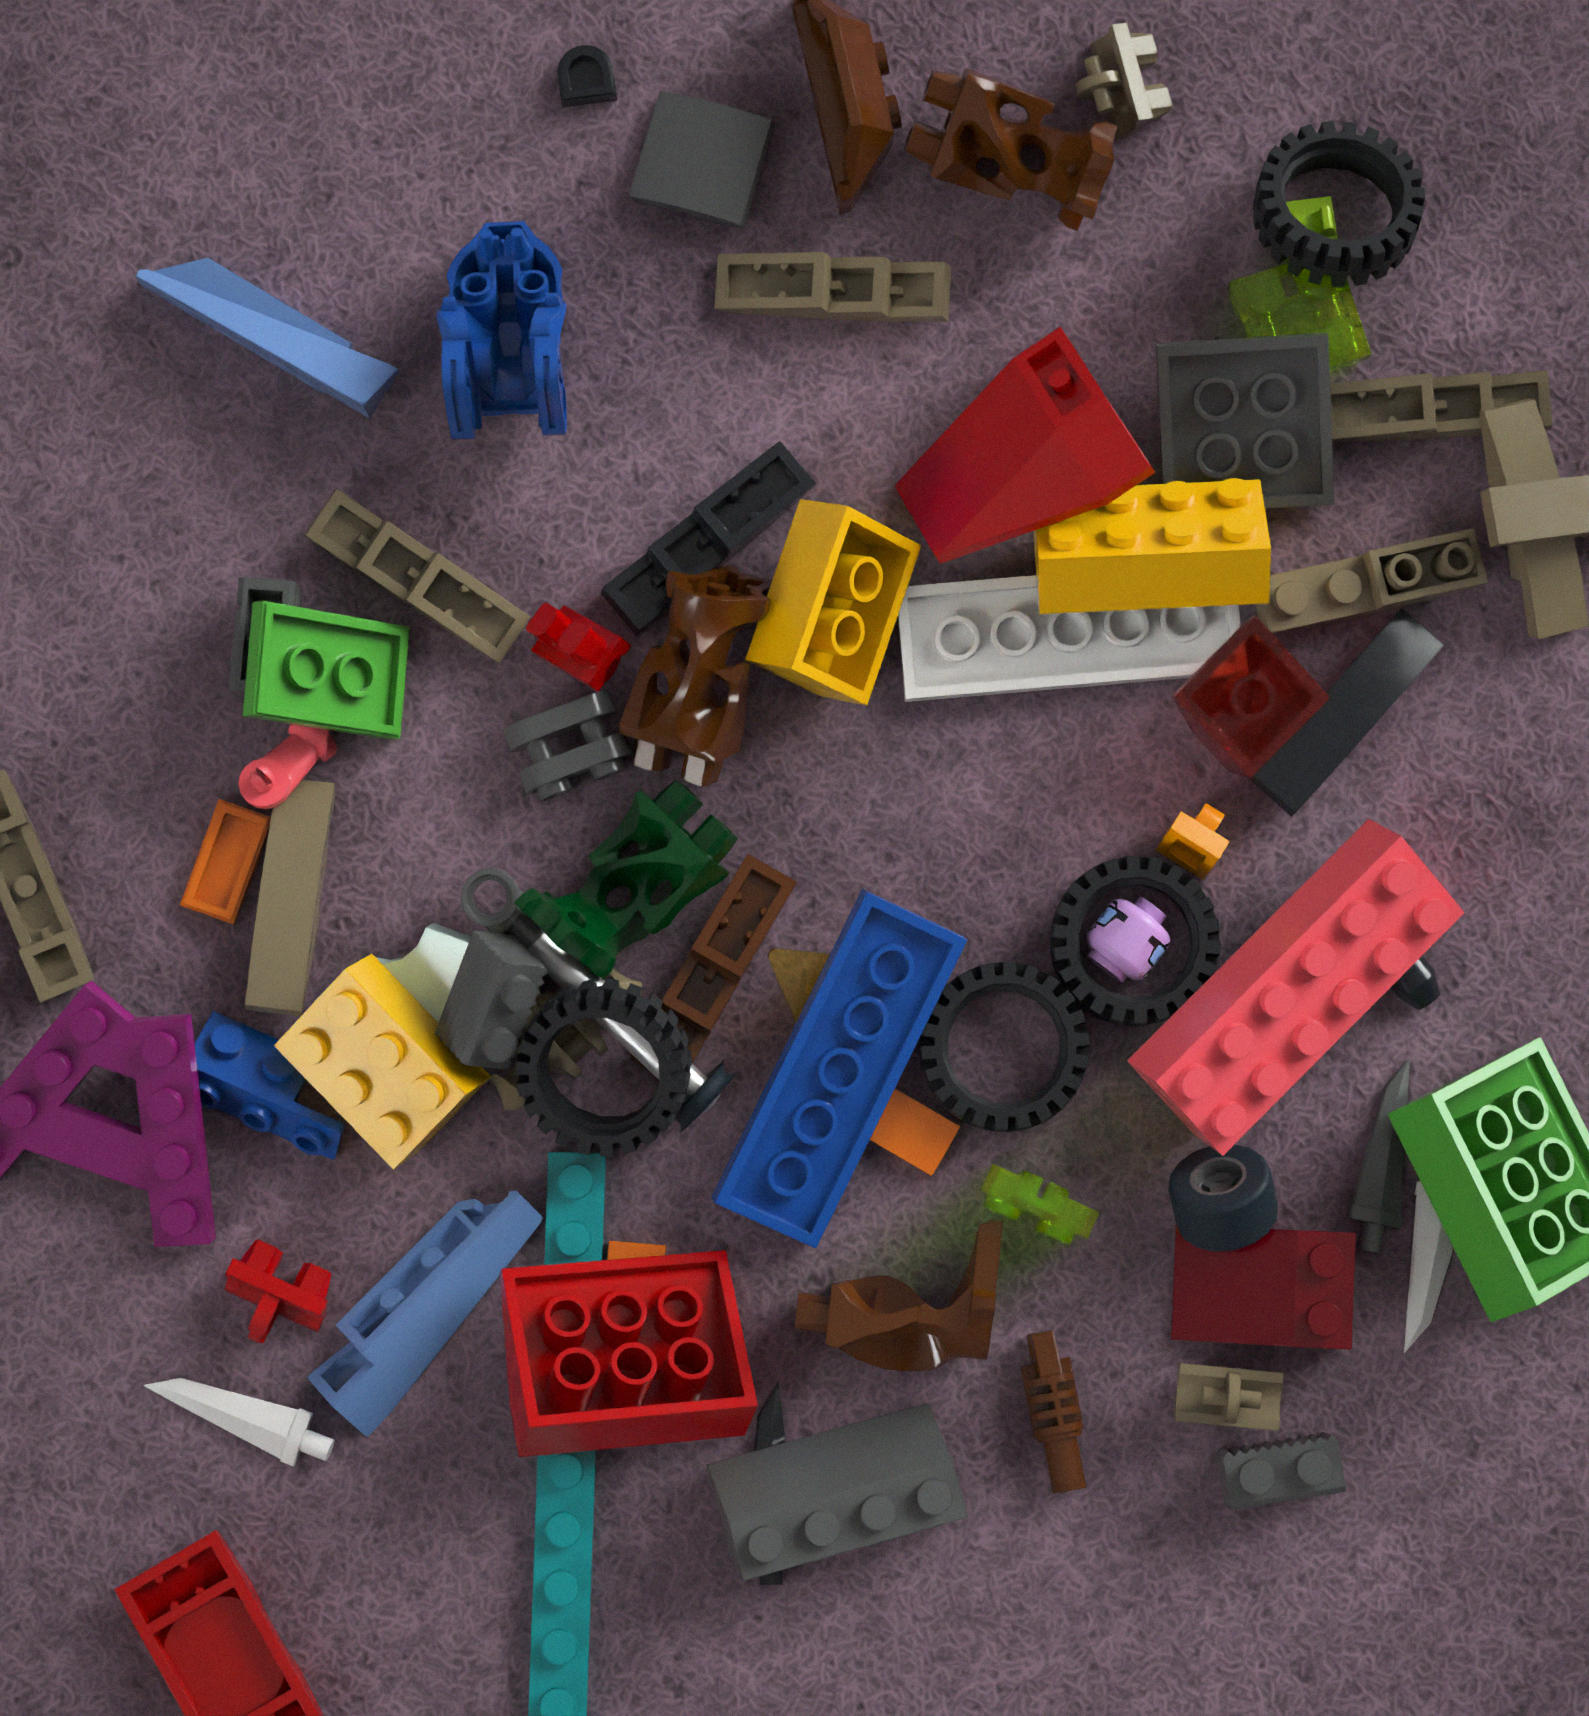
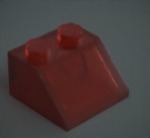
[1172,615,1330,778]

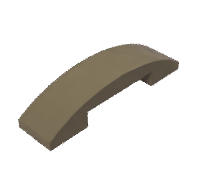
[0,770,95,1003]

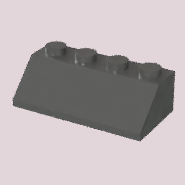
[706,1403,968,1581]

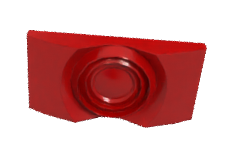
[114,1530,324,1716]

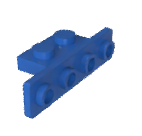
[195,1011,345,1160]

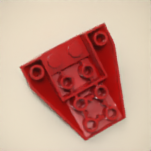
[894,326,1156,564]

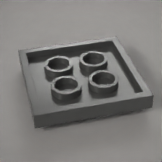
[1155,332,1335,509]

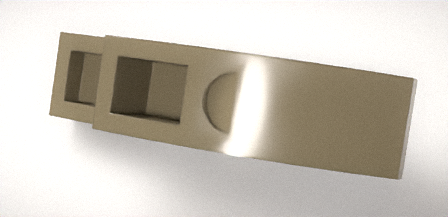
[1255,528,1488,637]

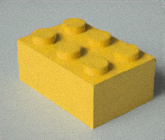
[745,499,922,706]
[274,954,491,1170]

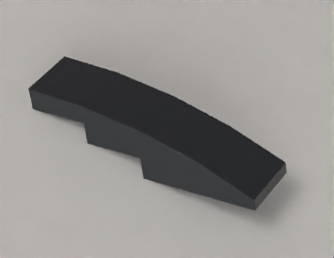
[601,441,816,636]
[1249,608,1444,817]

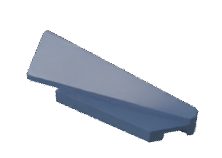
[135,258,399,419]
[307,1190,542,1437]

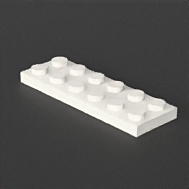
[897,575,1245,702]

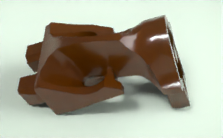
[904,68,1118,231]
[619,565,772,787]
[794,1220,1003,1371]

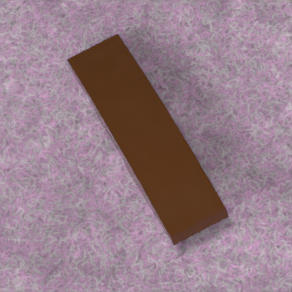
[629,854,797,1071]

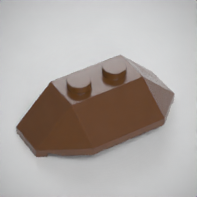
[791,0,902,214]

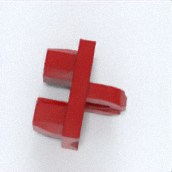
[526,602,631,692]
[224,1239,331,1344]

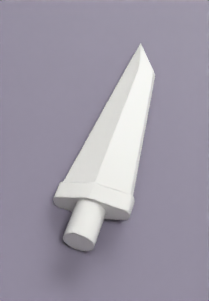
[1404,1181,1453,1353]
[143,1378,335,1467]

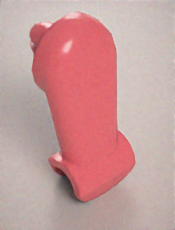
[238,724,337,809]

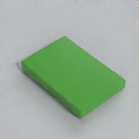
[243,601,410,740]

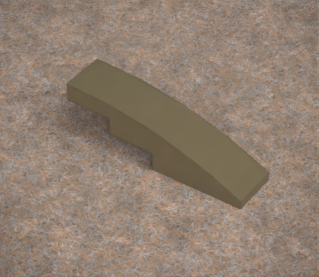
[714,252,951,322]
[1330,370,1553,442]
[1479,398,1589,640]
[1480,475,1589,548]
[303,489,530,664]
[245,780,336,1016]

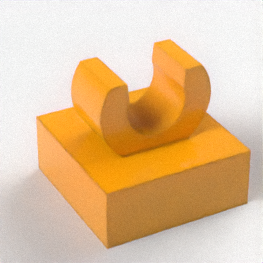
[1155,803,1230,880]

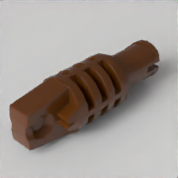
[1020,1330,1087,1493]

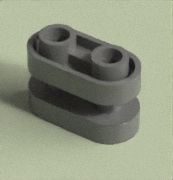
[502,690,633,801]

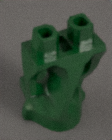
[514,779,738,980]

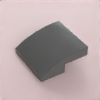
[629,91,775,229]

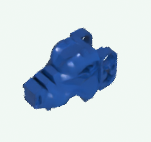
[436,221,567,440]

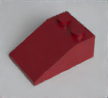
[1171,1225,1356,1350]

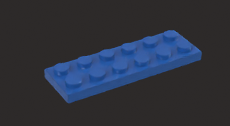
[711,888,968,1248]

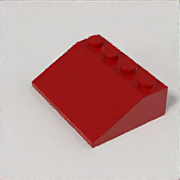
[500,1250,758,1458]

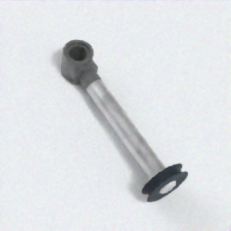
[460,868,738,1133]

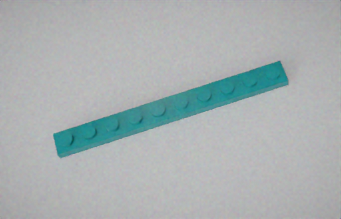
[528,1152,606,1716]

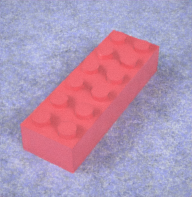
[1127,819,1465,1156]

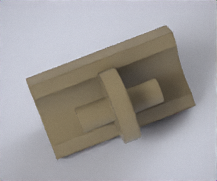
[1074,22,1172,140]
[1173,1363,1284,1431]

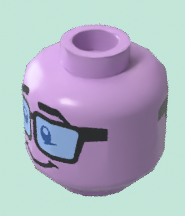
[1086,897,1170,984]

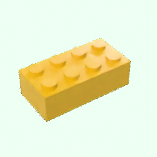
[1034,478,1271,614]

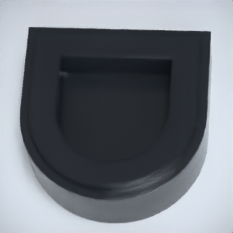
[557,45,617,108]

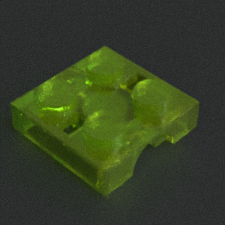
[1227,263,1372,371]
[975,1164,1100,1245]

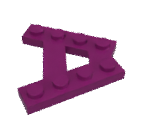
[0,980,216,1247]

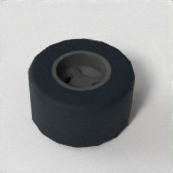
[1168,1144,1278,1252]

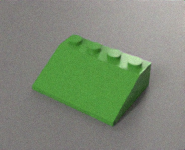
[1387,1037,1589,1322]

